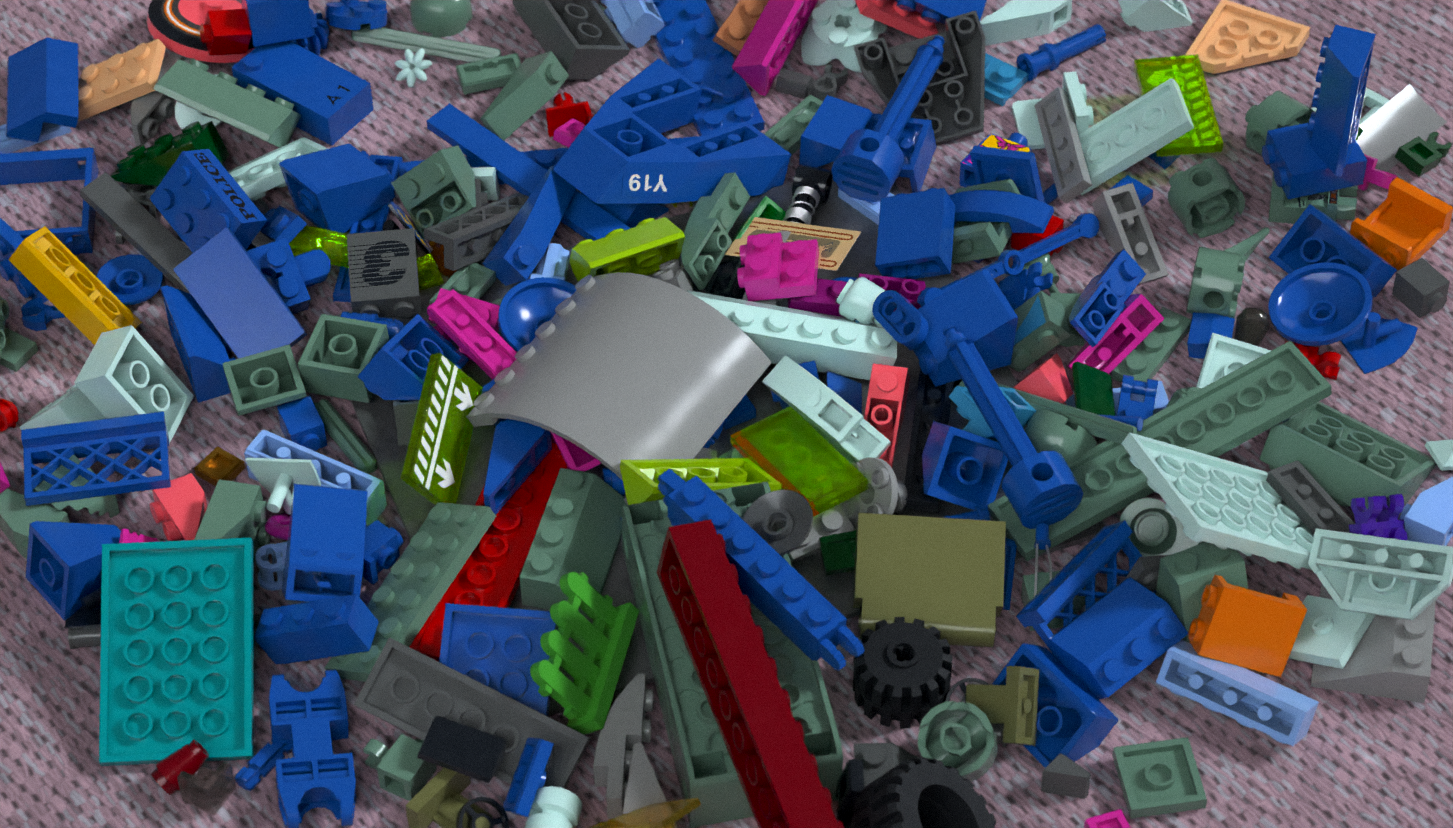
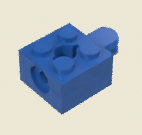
[247,238,331,314]

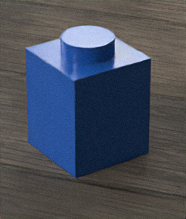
[277,395,327,451]

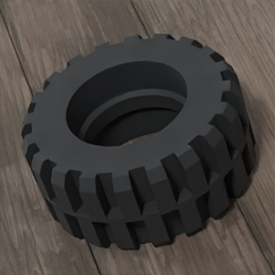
[851,757,996,828]

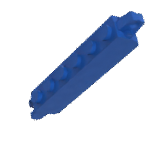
[658,469,865,671]

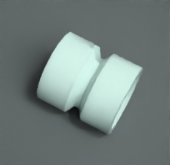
[524,786,582,828]

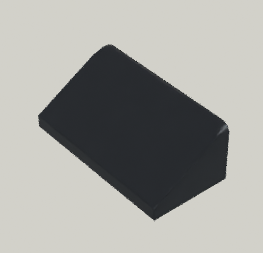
[705,257,746,300]
[418,716,506,783]

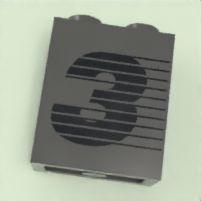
[347,228,422,318]

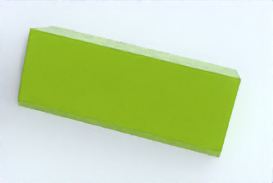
[620,458,782,505]

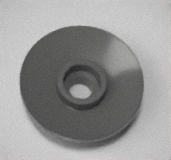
[743,490,813,556]

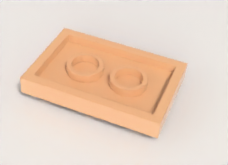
[78,38,166,121]

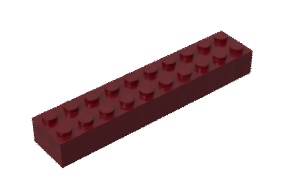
[656,519,844,828]

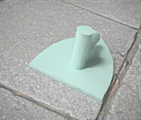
[245,458,321,515]

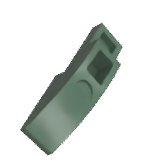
[681,173,750,289]

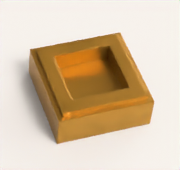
[194,446,245,486]

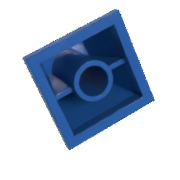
[26,521,121,621]

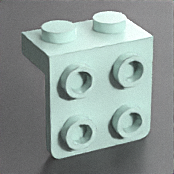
[1012,71,1094,150]

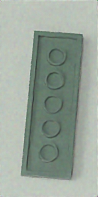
[324,502,496,682]

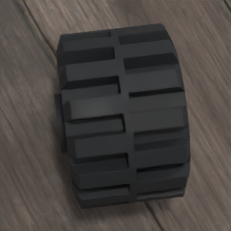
[853,617,952,729]

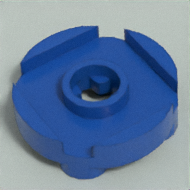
[324,0,387,30]

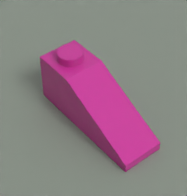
[1067,294,1165,374]

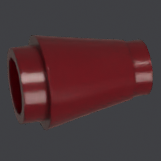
[151,739,209,795]

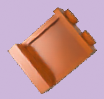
[1350,177,1453,270]
[1188,575,1307,677]

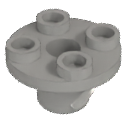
[841,457,907,526]

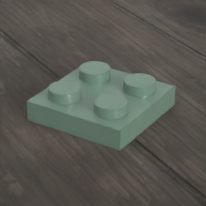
[1112,737,1207,819]

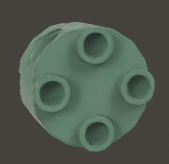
[1245,91,1315,156]
[1168,158,1245,238]
[1186,246,1246,318]
[917,701,998,782]

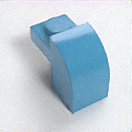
[949,386,1036,440]

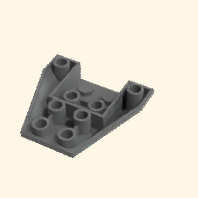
[854,10,985,145]

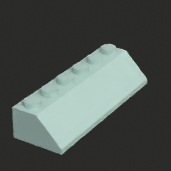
[687,290,897,380]

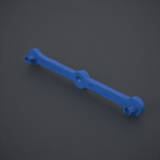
[917,213,1099,307]

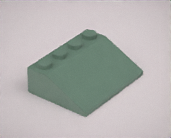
[1259,402,1437,522]

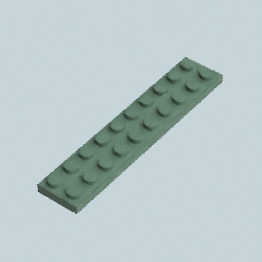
[988,341,1332,561]

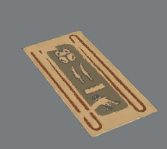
[725,216,861,271]

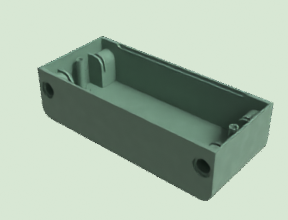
[621,481,843,828]

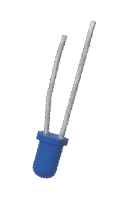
[1034,523,1052,597]

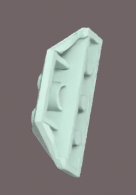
[1308,528,1453,620]

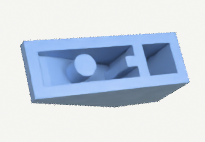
[1399,477,1453,546]

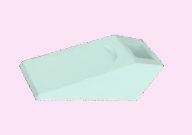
[980,0,1072,46]

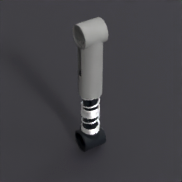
[742,164,833,306]

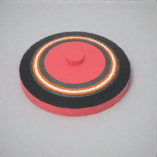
[147,0,257,63]

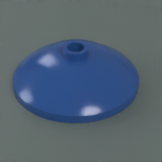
[1268,262,1373,346]
[498,277,576,352]

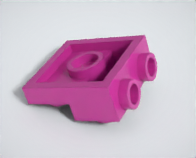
[737,232,819,301]

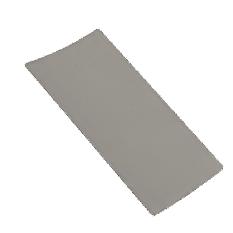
[1357,85,1447,184]

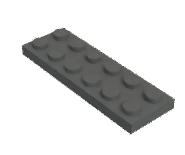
[354,637,591,789]

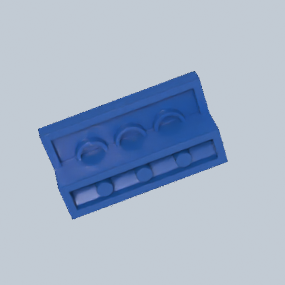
[6,37,79,142]

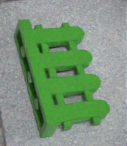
[530,572,639,735]

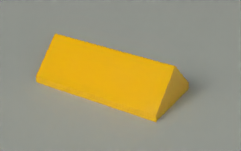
[8,226,142,345]

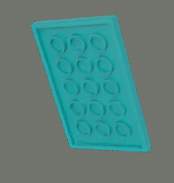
[99,538,254,766]

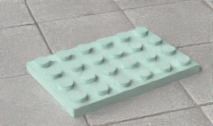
[1121,432,1314,570]

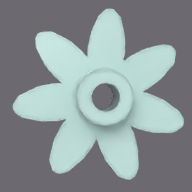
[395,48,432,87]

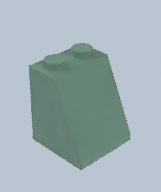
[1156,542,1248,644]

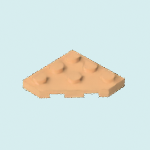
[1184,0,1310,74]

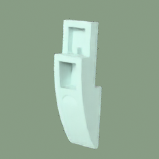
[762,355,891,462]

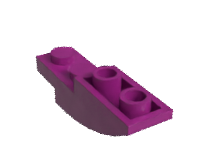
[787,273,926,317]

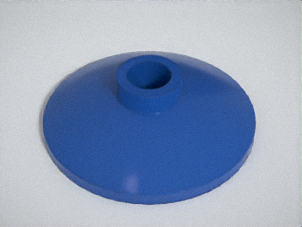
[96,254,163,305]

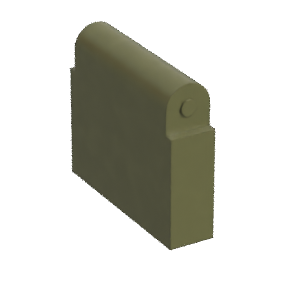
[853,513,1006,648]

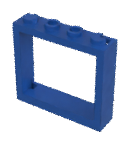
[0,147,98,255]

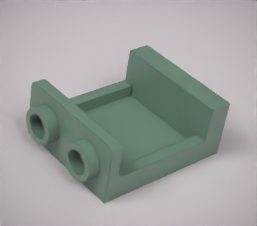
[952,179,1021,264]

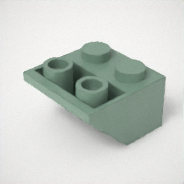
[391,145,476,240]

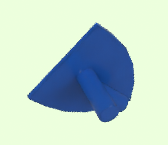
[1341,312,1418,374]

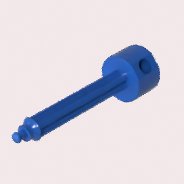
[831,35,945,203]
[943,325,1083,529]

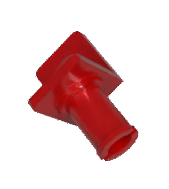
[545,92,593,137]

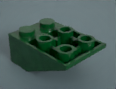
[110,121,230,186]

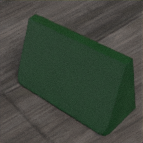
[1072,362,1115,416]

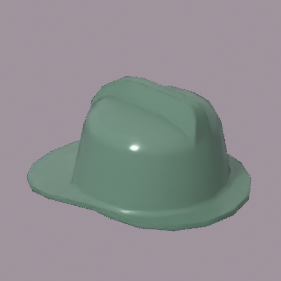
[1120,497,1199,557]

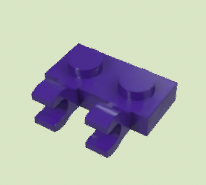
[1349,494,1408,541]

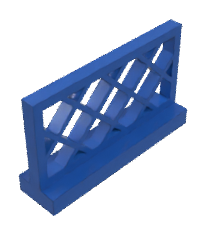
[21,411,171,506]
[1016,520,1156,663]

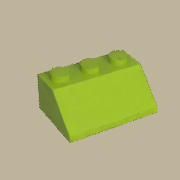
[569,217,685,282]

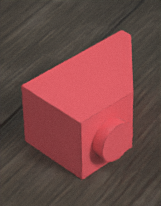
[1013,353,1073,405]

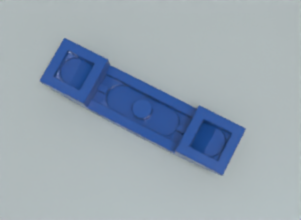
[949,190,1054,233]

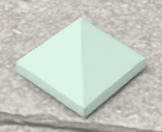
[1425,439,1453,471]

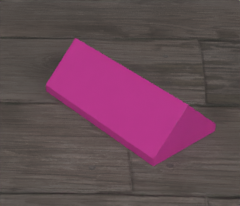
[732,0,819,97]

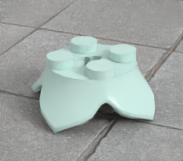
[801,0,887,73]

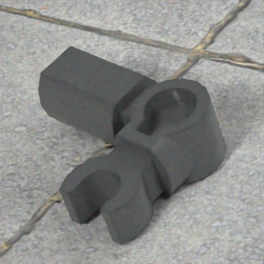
[776,63,848,101]

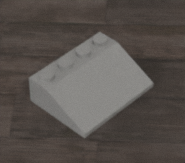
[1311,583,1436,703]

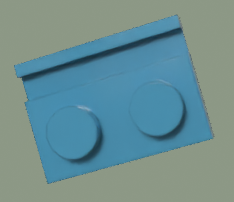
[984,53,1029,106]

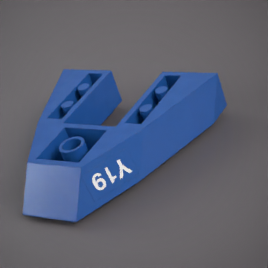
[553,58,791,204]

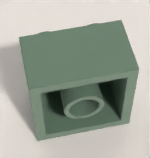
[298,314,389,403]

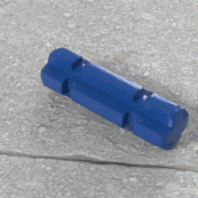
[235,739,292,791]

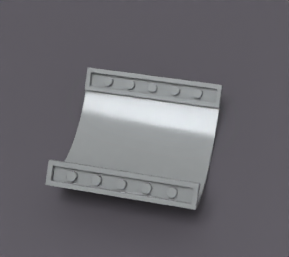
[466,272,772,505]

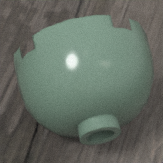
[410,0,473,38]
[1025,409,1097,464]

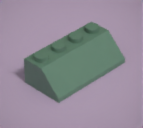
[153,58,301,148]
[519,468,627,618]

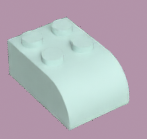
[74,325,194,444]

